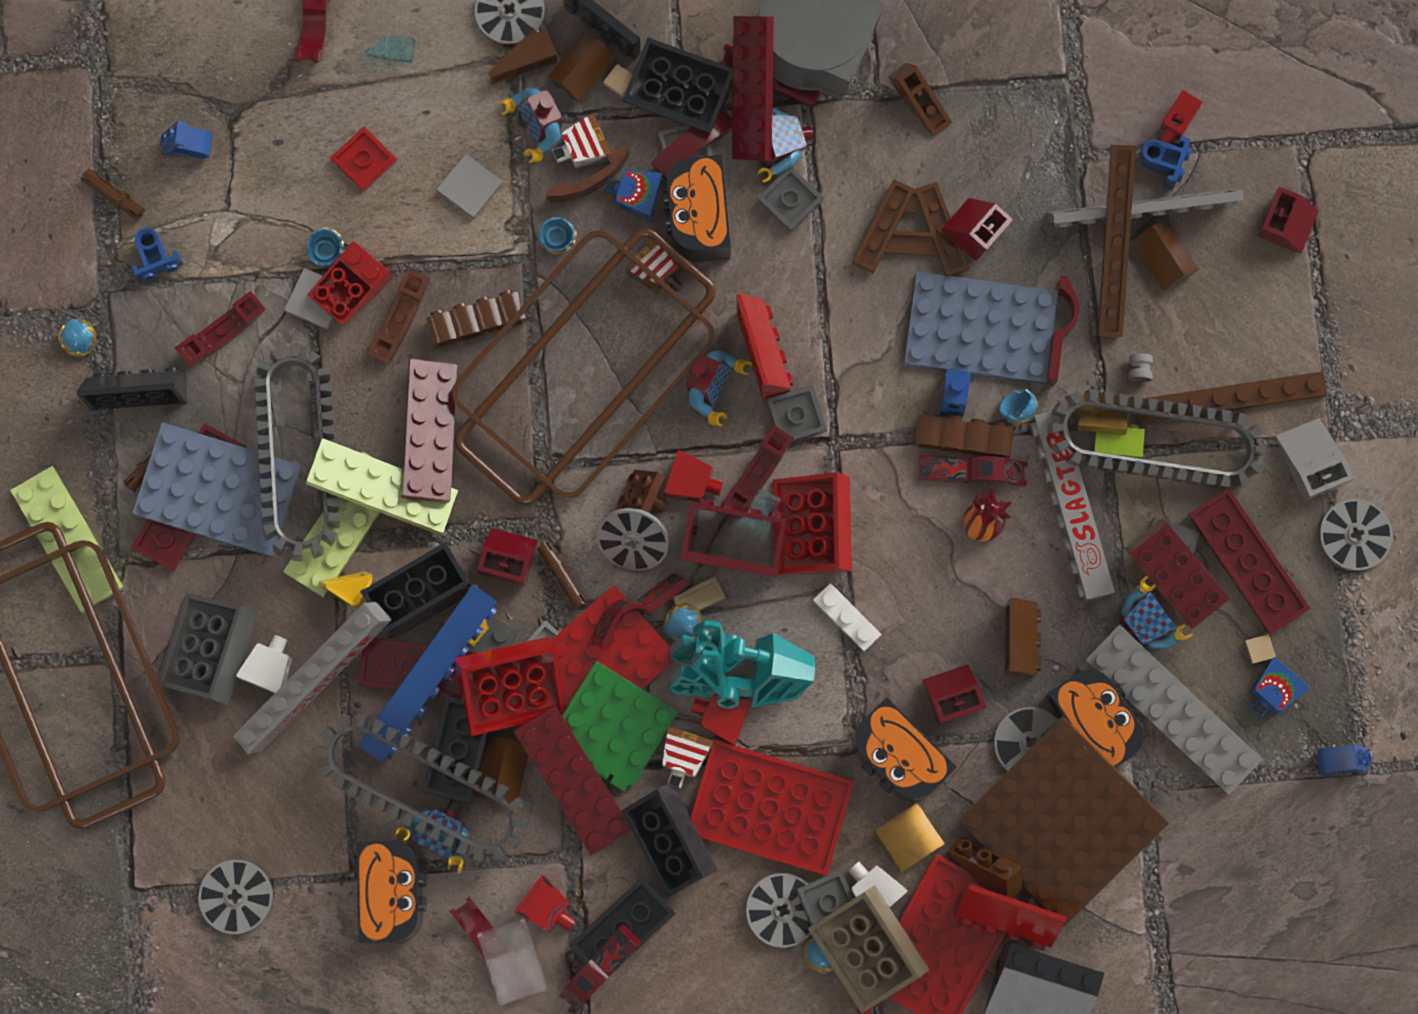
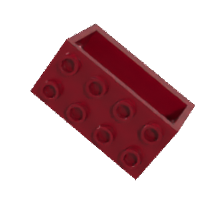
[680,499,790,578]
[1125,518,1230,630]

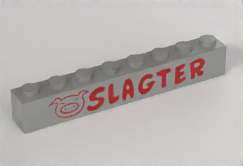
[1030,411,1115,603]
[233,602,391,754]

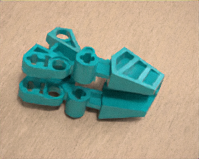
[669,621,815,709]

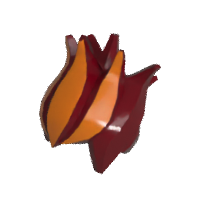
[964,487,1011,542]

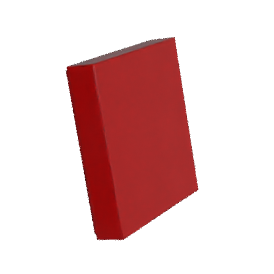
[330,126,397,192]

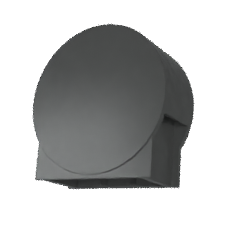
[758,0,885,101]

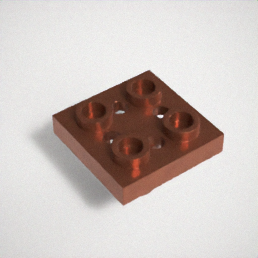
[616,469,667,513]

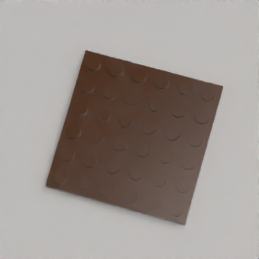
[959,716,1170,927]

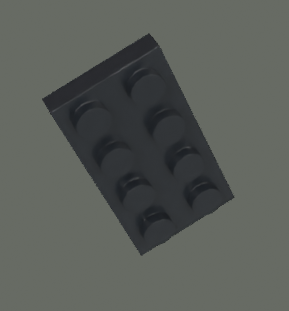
[563,0,641,60]

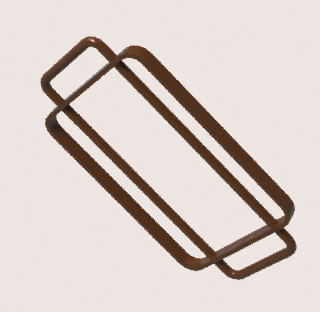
[452,228,716,505]
[0,522,180,829]

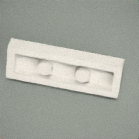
[813,583,882,652]

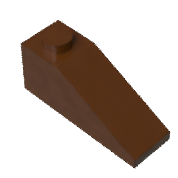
[488,29,558,84]
[888,63,952,136]

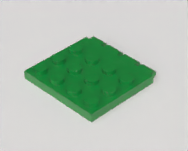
[562,661,678,792]

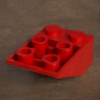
[307,241,394,326]

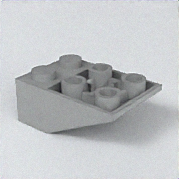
[1275,418,1354,502]

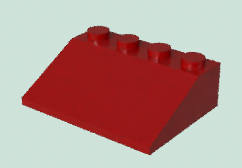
[736,294,794,401]
[773,472,852,575]
[454,637,565,736]
[955,884,1066,951]

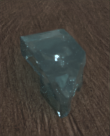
[365,35,416,63]
[747,488,782,542]

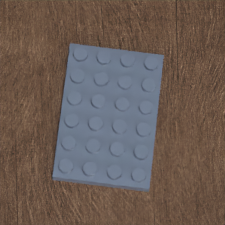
[904,271,1058,385]
[132,422,301,557]

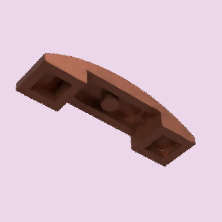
[546,144,630,202]
[367,268,430,364]

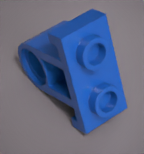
[160,121,213,159]
[1139,136,1192,189]
[132,227,183,281]
[1317,744,1372,775]

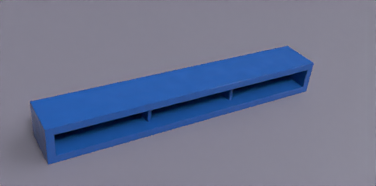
[358,584,497,762]

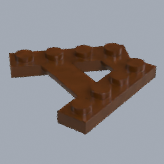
[853,179,969,277]

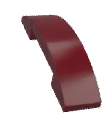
[651,109,732,181]
[175,291,266,367]
[723,425,794,518]

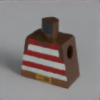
[625,241,683,294]

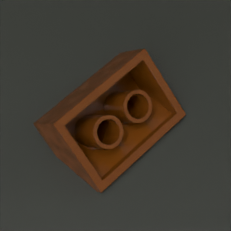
[1005,598,1041,678]

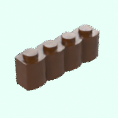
[426,290,526,349]
[914,412,1014,458]

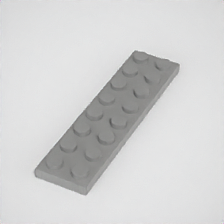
[1046,189,1243,227]
[1085,624,1263,795]

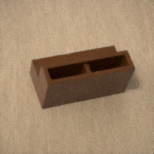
[547,34,616,102]
[1132,221,1199,291]
[475,736,528,804]

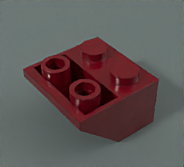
[1257,186,1319,254]
[941,198,1013,261]
[477,528,538,587]
[922,664,987,726]

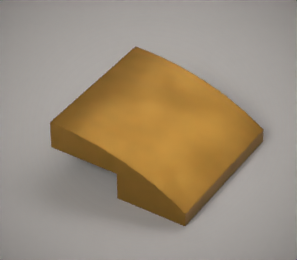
[1077,395,1127,435]
[873,803,944,873]

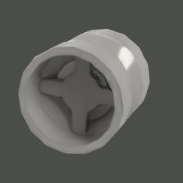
[1129,354,1153,382]

